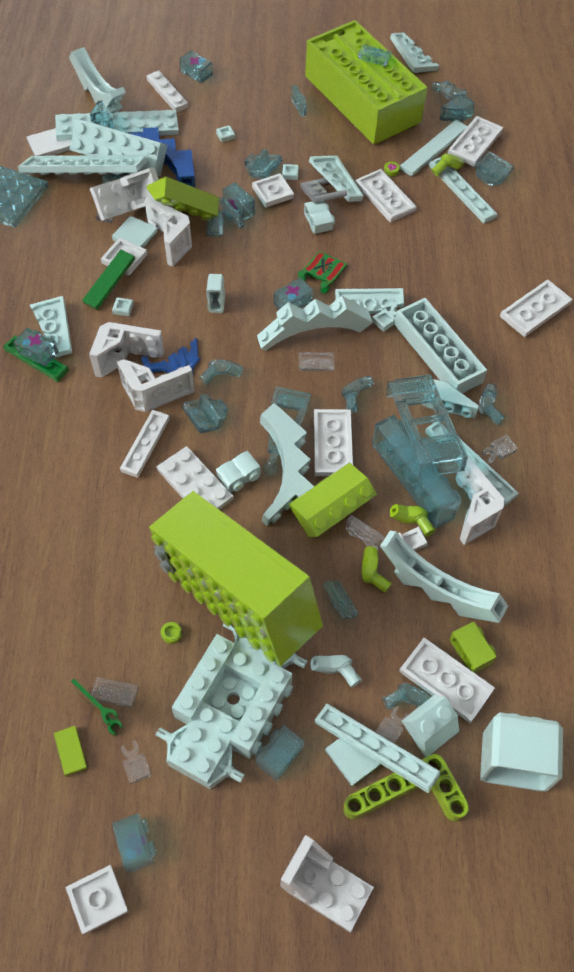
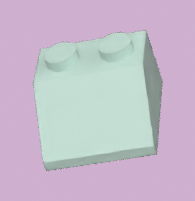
[402,695,459,757]

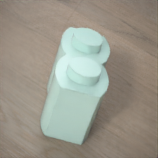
[304,201,335,234]
[206,274,225,313]
[216,451,261,492]

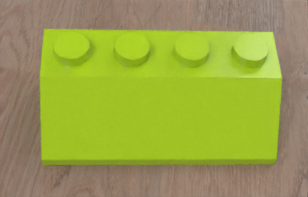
[147,177,219,220]
[288,463,377,537]

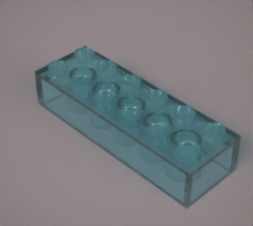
[372,415,461,529]

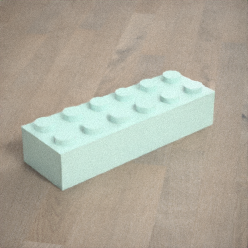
[70,118,167,176]
[394,298,487,393]

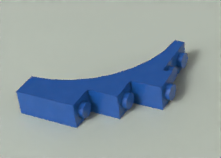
[129,127,196,188]

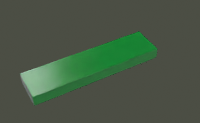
[82,249,135,310]
[3,335,69,383]

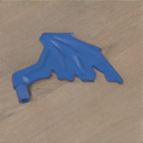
[141,338,201,374]

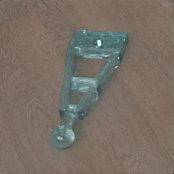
[263,386,311,476]

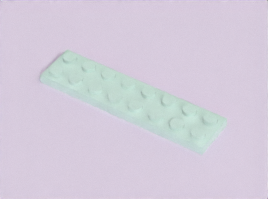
[55,110,179,140]
[18,155,147,175]

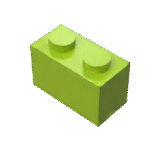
[449,621,496,673]

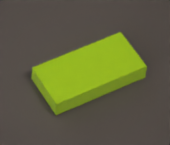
[54,726,88,777]

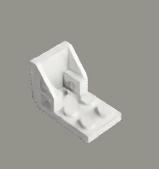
[90,167,159,221]
[144,196,192,267]
[89,322,164,377]
[117,359,195,412]
[455,456,504,545]
[280,835,374,932]

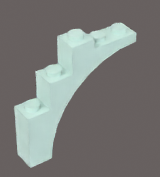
[69,47,126,113]
[257,295,373,351]
[260,403,314,526]
[380,531,508,623]

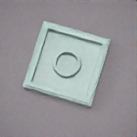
[112,216,158,248]
[325,738,382,787]

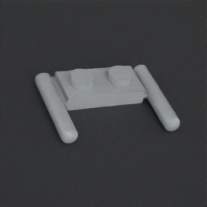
[300,178,347,203]

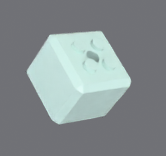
[480,712,563,791]

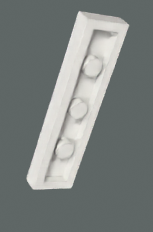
[146,71,188,113]
[120,410,170,478]

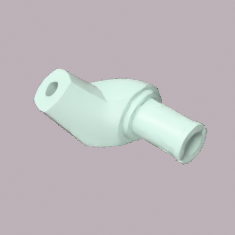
[310,655,362,688]

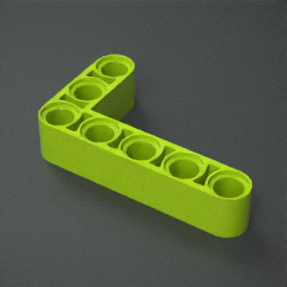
[343,754,468,822]

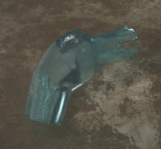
[432,81,467,101]
[199,359,243,385]
[342,376,374,413]
[479,383,505,425]
[382,683,431,710]

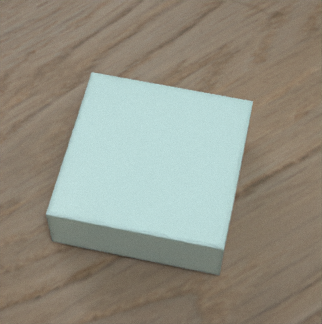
[216,125,236,143]
[282,164,299,180]
[112,297,134,317]

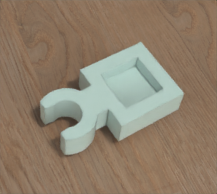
[372,305,397,332]

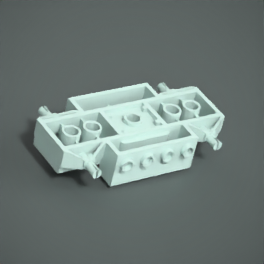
[156,623,308,789]

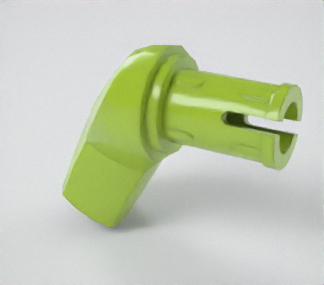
[431,153,465,177]
[390,504,436,537]
[361,546,392,593]

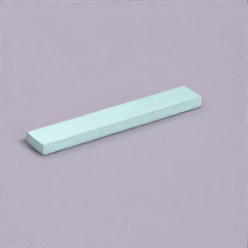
[400,120,468,177]
[429,157,497,224]
[425,419,519,507]
[315,704,440,793]

